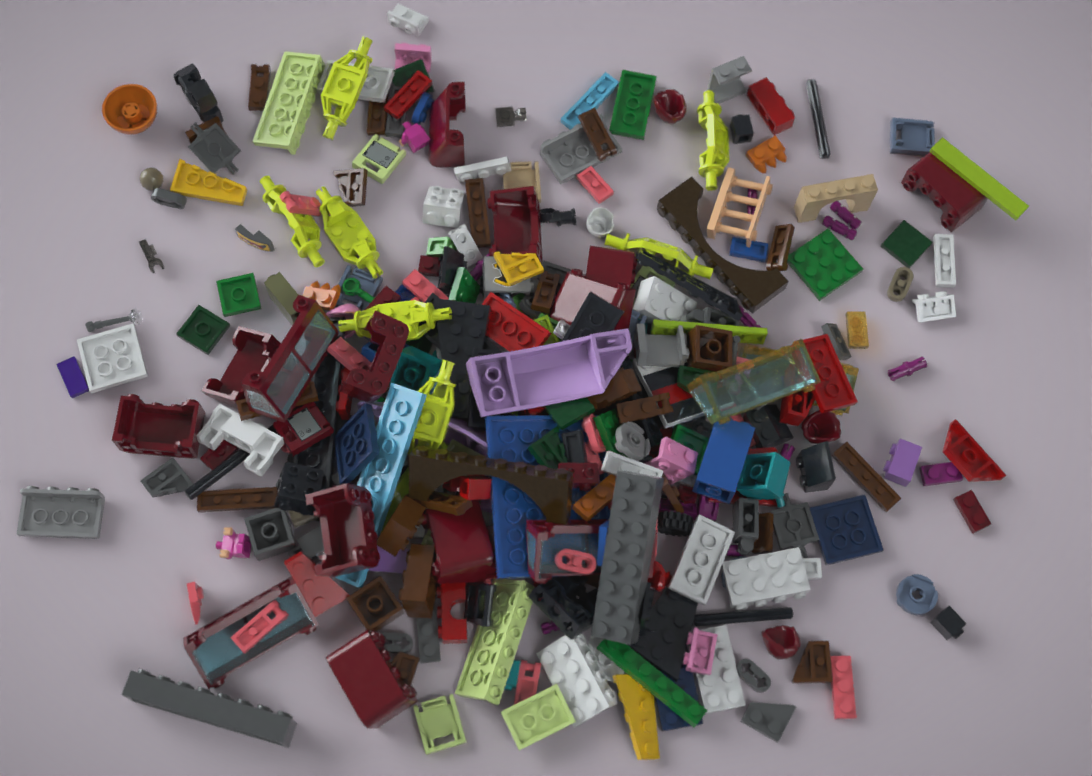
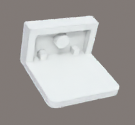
[422,186,465,228]

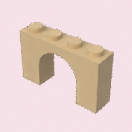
[794,174,878,223]

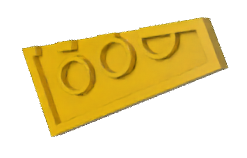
[170,158,247,206]
[612,675,660,760]

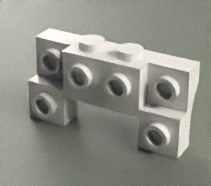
[196,404,284,477]

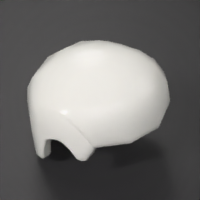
[586,207,614,237]

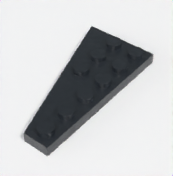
[636,248,743,321]
[434,298,491,420]
[627,584,698,682]

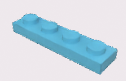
[560,72,619,130]

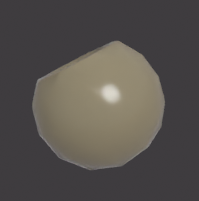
[140,167,163,191]

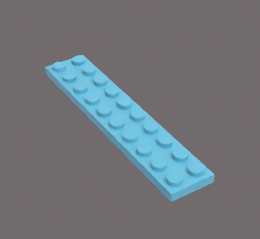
[335,383,427,588]

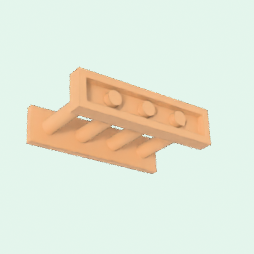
[707,167,773,248]

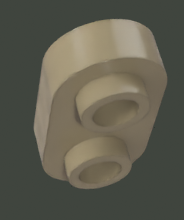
[887,267,914,302]

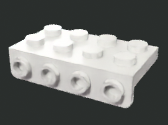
[721,547,811,611]
[536,634,617,728]

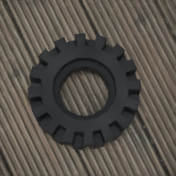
[657,511,693,537]

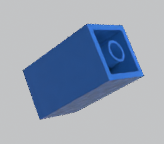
[692,415,755,504]

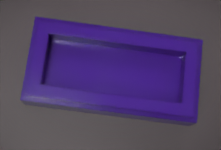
[56,356,89,398]

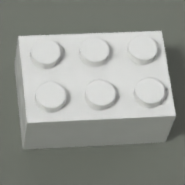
[632,276,697,326]

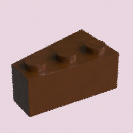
[587,367,641,415]

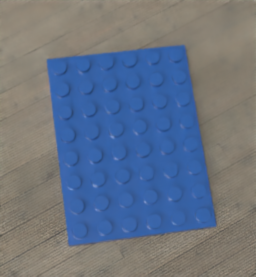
[485,415,611,579]

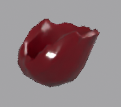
[654,89,687,124]
[801,410,841,444]
[761,625,801,660]

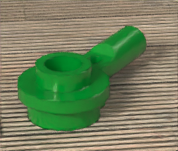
[342,278,375,303]

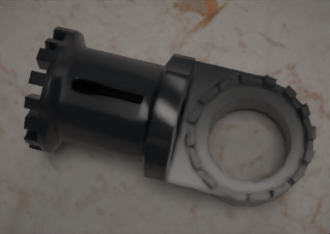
[539,208,576,227]

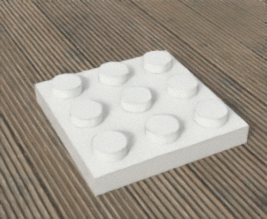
[77,323,148,393]

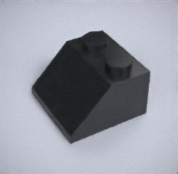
[438,246,467,294]
[743,404,794,448]
[796,441,836,493]

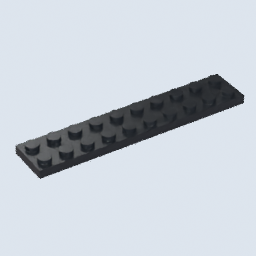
[294,317,346,490]

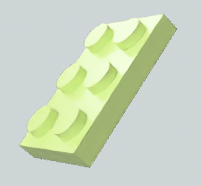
[500,684,576,751]

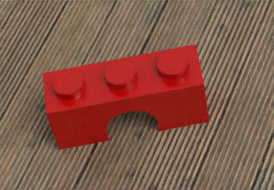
[443,474,492,500]
[437,583,467,644]

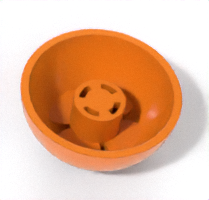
[102,84,157,135]

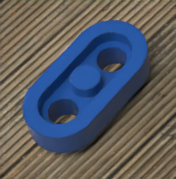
[411,92,434,125]

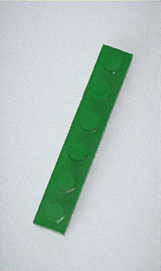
[596,639,708,728]

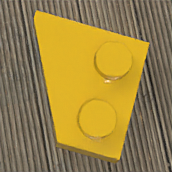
[493,252,544,286]

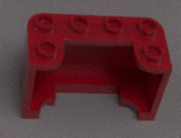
[901,152,988,233]
[585,246,638,288]
[339,310,409,403]
[112,394,205,459]
[305,483,380,577]
[326,629,418,729]

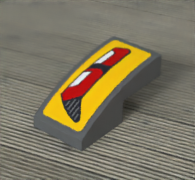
[235,224,275,252]

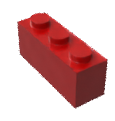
[746,77,795,136]

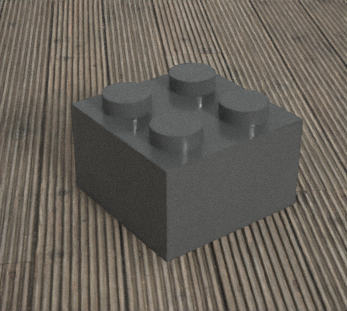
[244,508,297,561]

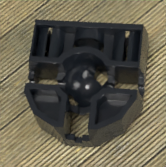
[174,63,224,123]
[528,575,598,640]

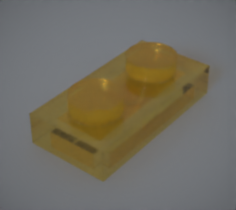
[845,311,869,349]

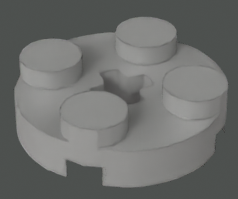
[615,422,650,461]

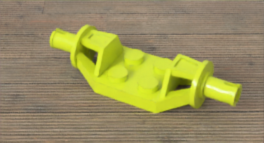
[321,36,373,140]
[697,90,730,191]
[260,175,325,268]
[316,186,383,279]
[604,233,714,280]
[338,300,452,341]
[407,360,456,475]

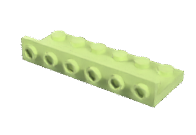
[252,51,326,155]
[455,579,535,705]

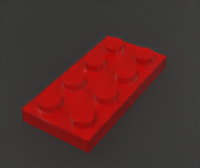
[482,292,552,352]
[791,334,858,414]

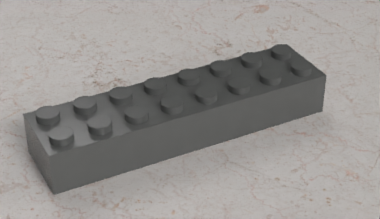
[591,471,664,645]
[122,669,297,748]

